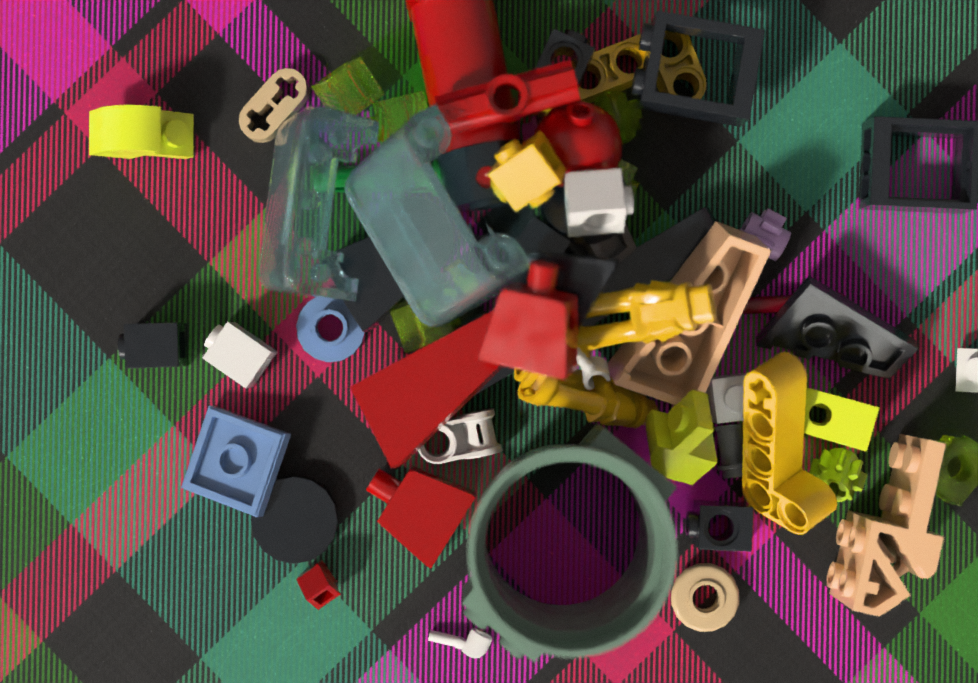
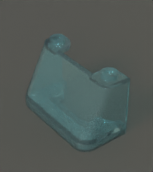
[344,104,530,327]
[258,107,380,302]

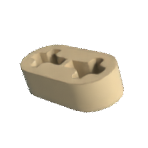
[239,68,310,143]

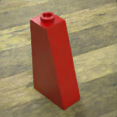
[350,310,504,468]

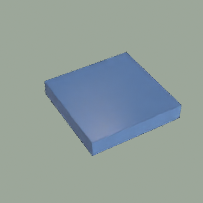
[181,405,291,517]

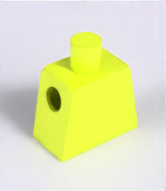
[804,388,879,451]

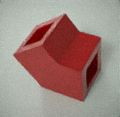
[296,560,341,610]

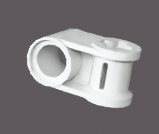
[418,408,503,464]

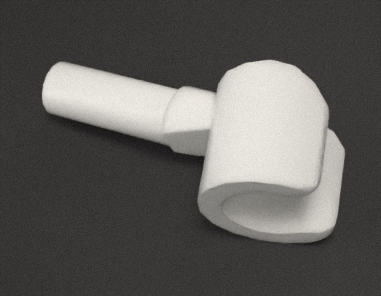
[578,347,610,390]
[428,628,492,659]

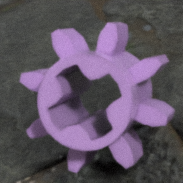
[740,208,791,261]

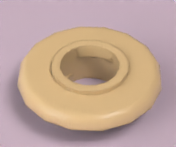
[671,563,739,632]

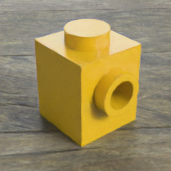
[488,131,567,212]

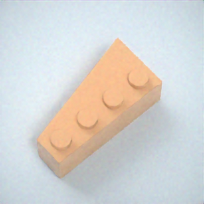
[608,221,771,405]

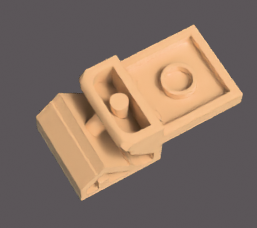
[827,434,946,616]

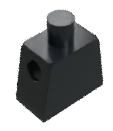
[318,231,432,332]

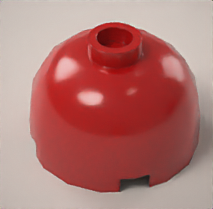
[534,101,622,187]

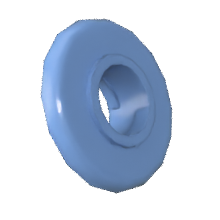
[296,294,365,362]

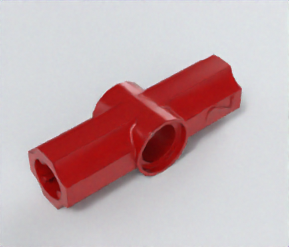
[435,60,580,137]

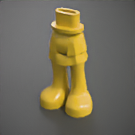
[577,280,716,366]
[514,368,658,428]

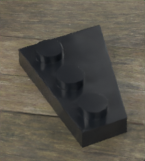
[756,275,918,379]

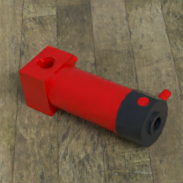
[405,0,525,212]

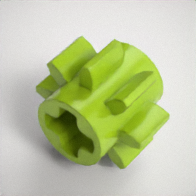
[809,448,867,502]

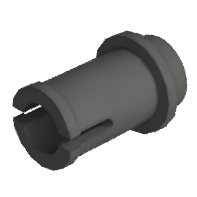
[715,423,743,479]

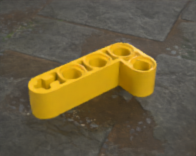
[533,31,707,118]
[742,352,837,535]

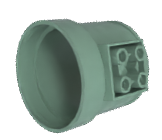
[461,423,677,663]

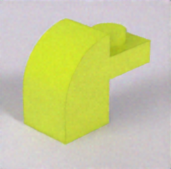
[89,105,194,159]
[645,389,718,485]

